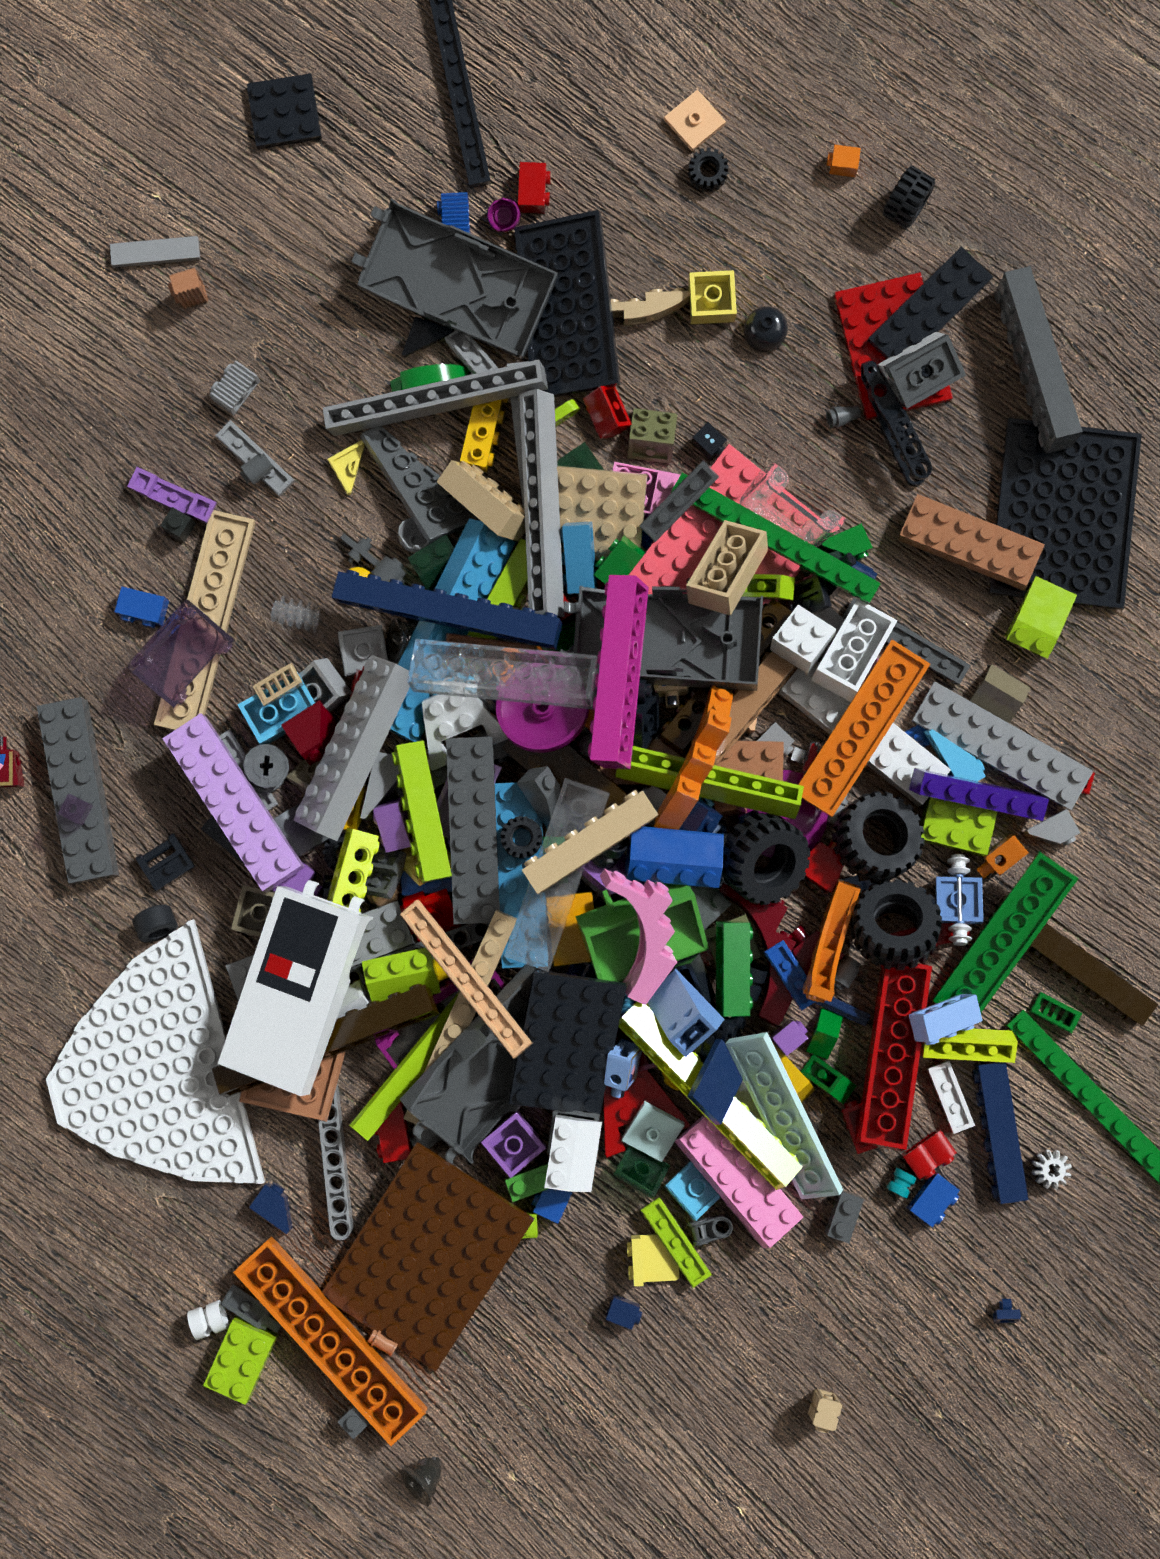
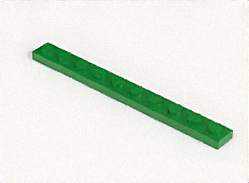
[671,472,881,604]
[1006,1009,1160,1185]

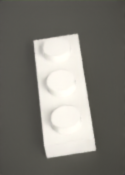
[927,1060,975,1134]

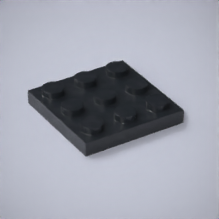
[247,73,322,149]

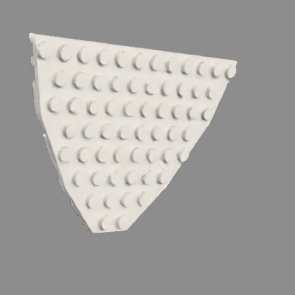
[46,919,265,1184]

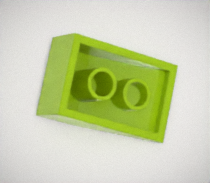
[1005,576,1077,659]

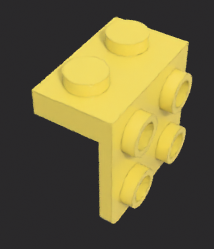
[627,1234,679,1286]

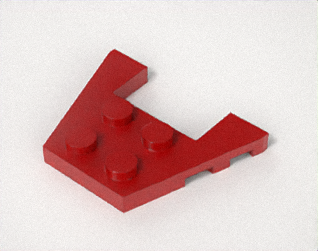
[604,1070,690,1158]

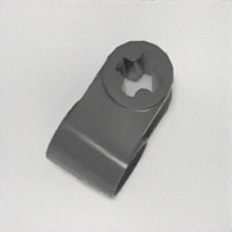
[687,1214,733,1246]

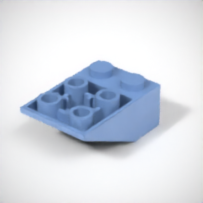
[648,969,724,1057]

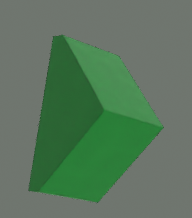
[806,1008,843,1059]

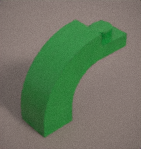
[390,364,469,392]

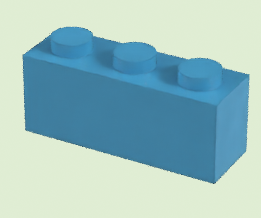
[560,521,597,594]

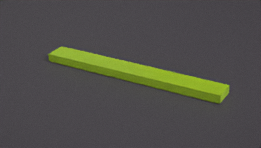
[349,991,460,1141]

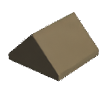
[969,664,1030,723]

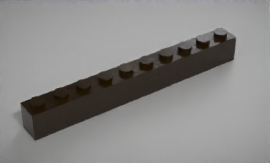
[212,984,439,1098]

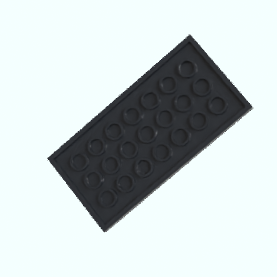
[514,210,621,397]

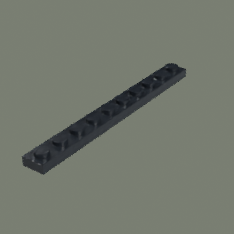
[429,0,491,188]

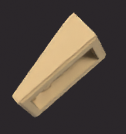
[253,663,304,706]

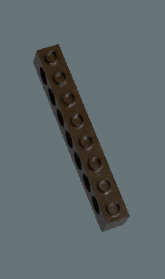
[661,599,792,758]

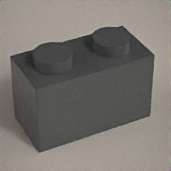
[824,1190,864,1243]

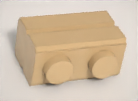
[808,1388,842,1433]

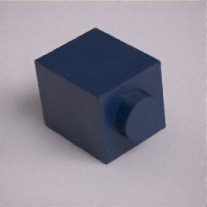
[606,1294,642,1330]

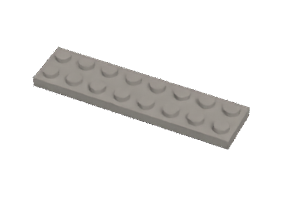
[912,681,1093,811]

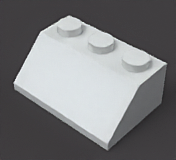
[545,1115,602,1192]

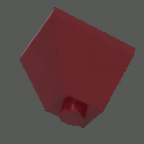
[281,700,338,766]

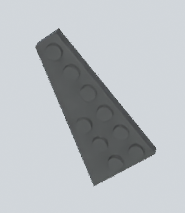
[360,426,481,544]

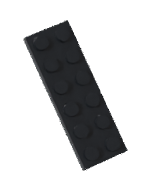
[868,246,993,359]

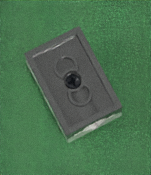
[878,332,966,409]

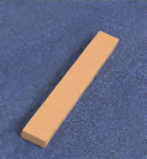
[400,900,533,1058]

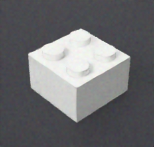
[770,605,836,674]

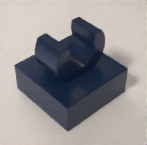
[993,1299,1021,1324]

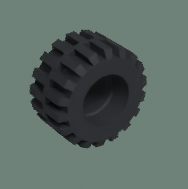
[883,166,935,229]

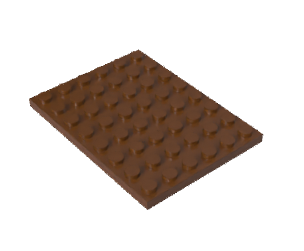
[322,1142,534,1371]

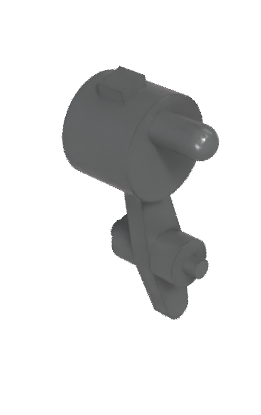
[340,533,406,583]

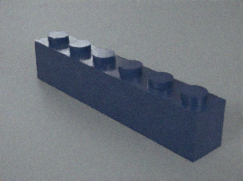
[972,1062,1028,1204]

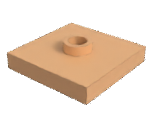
[664,89,726,152]

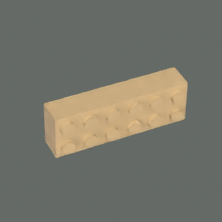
[522,790,658,894]

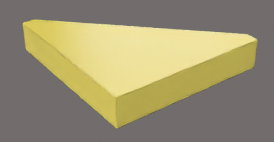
[327,440,365,496]

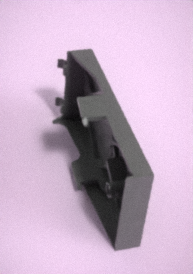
[560,586,763,691]
[400,963,536,1165]

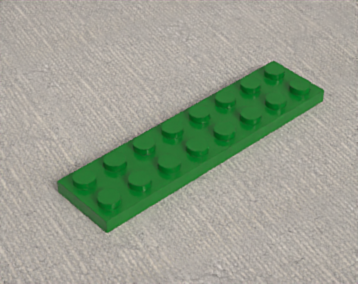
[933,851,1079,1013]

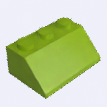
[361,947,441,1002]

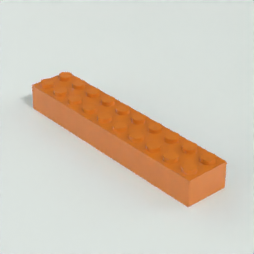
[233,1236,428,1446]

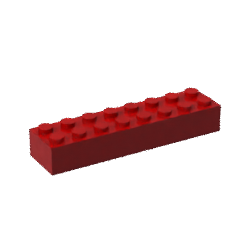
[856,963,932,1151]

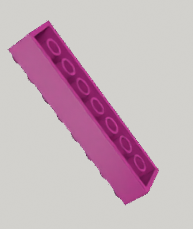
[588,575,649,769]

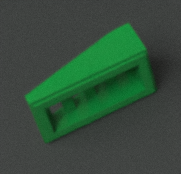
[1030,992,1082,1034]

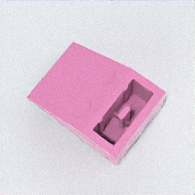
[613,462,680,519]

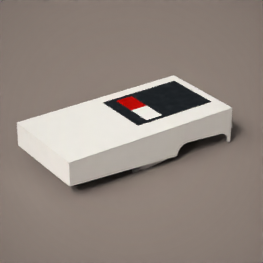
[218,880,373,1096]

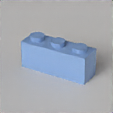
[909,994,982,1045]

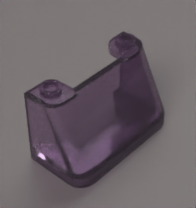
[128,600,234,708]

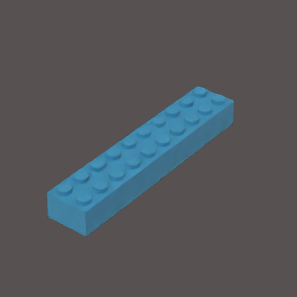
[389,518,516,742]

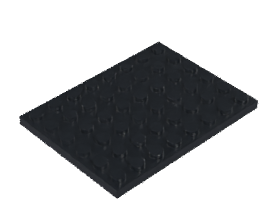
[988,418,1142,610]

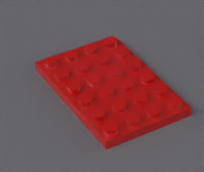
[834,272,953,420]

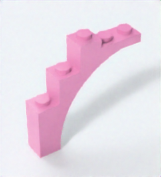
[600,869,677,1005]

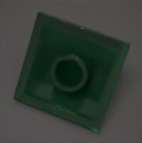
[613,1145,670,1199]

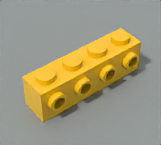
[460,398,509,472]

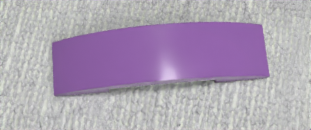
[127,467,217,523]

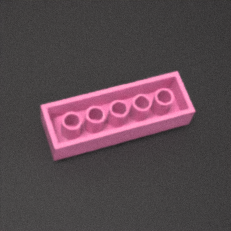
[674,1115,803,1248]

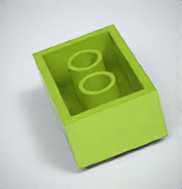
[920,797,998,857]
[203,1316,279,1405]

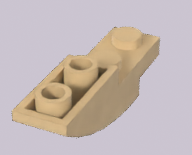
[611,288,690,326]

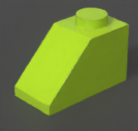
[742,574,795,600]

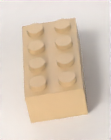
[437,460,526,542]
[686,520,768,616]

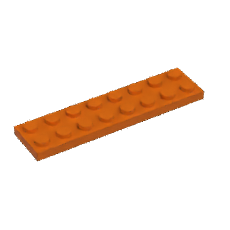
[798,640,930,818]

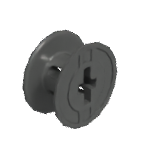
[241,744,289,793]

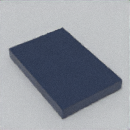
[687,1039,743,1125]

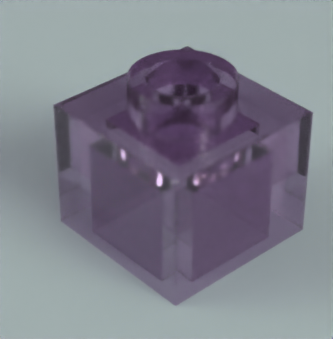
[58,793,93,825]

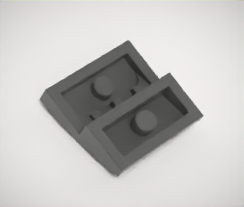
[274,803,329,857]
[365,847,406,899]

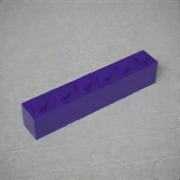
[909,768,1049,821]

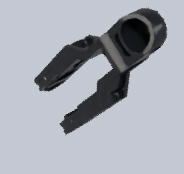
[861,361,932,487]

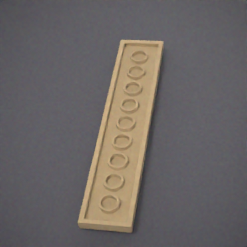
[154,510,256,730]

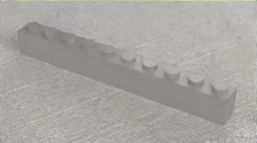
[323,360,548,436]
[519,389,564,618]

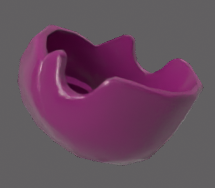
[487,198,521,233]

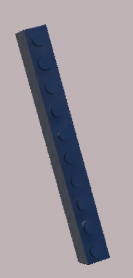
[332,570,562,650]

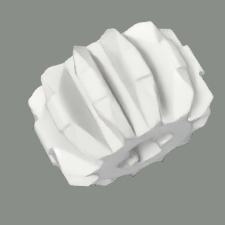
[1031,1149,1072,1189]

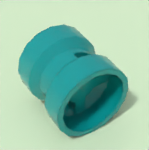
[886,1167,917,1199]

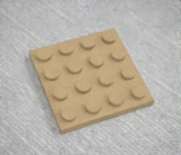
[557,466,647,561]

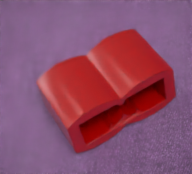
[901,1129,957,1180]

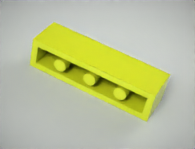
[920,1028,1018,1063]

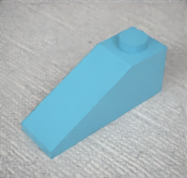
[924,729,986,781]

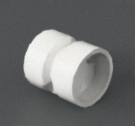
[187,1300,229,1340]

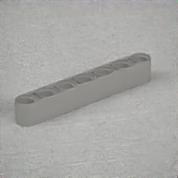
[318,1084,353,1240]

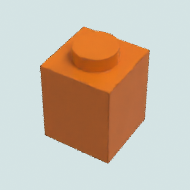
[826,144,861,177]

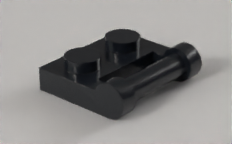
[786,573,832,615]
[135,833,196,891]

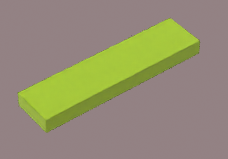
[640,1196,712,1288]

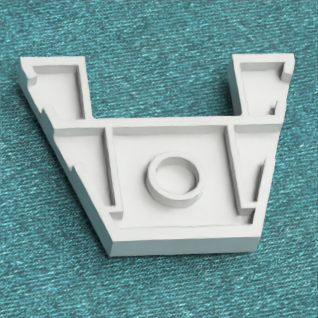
[422,683,508,771]

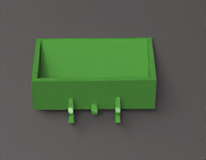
[575,881,709,982]

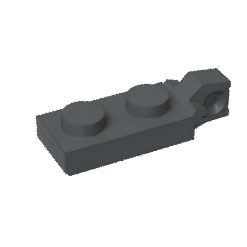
[221,1283,282,1333]

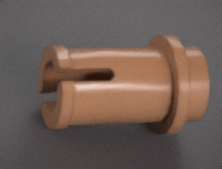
[367,1330,398,1356]

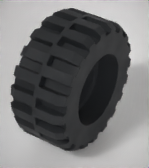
[832,791,925,883]
[721,813,810,905]
[851,879,942,970]

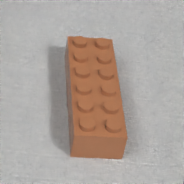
[899,494,1045,591]

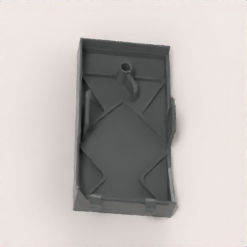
[351,198,558,359]

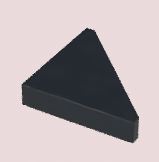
[402,317,454,358]

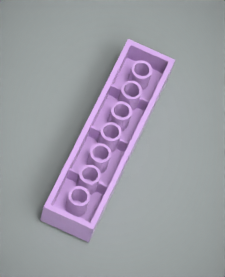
[162,713,305,893]

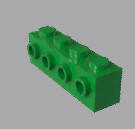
[716,921,753,1017]

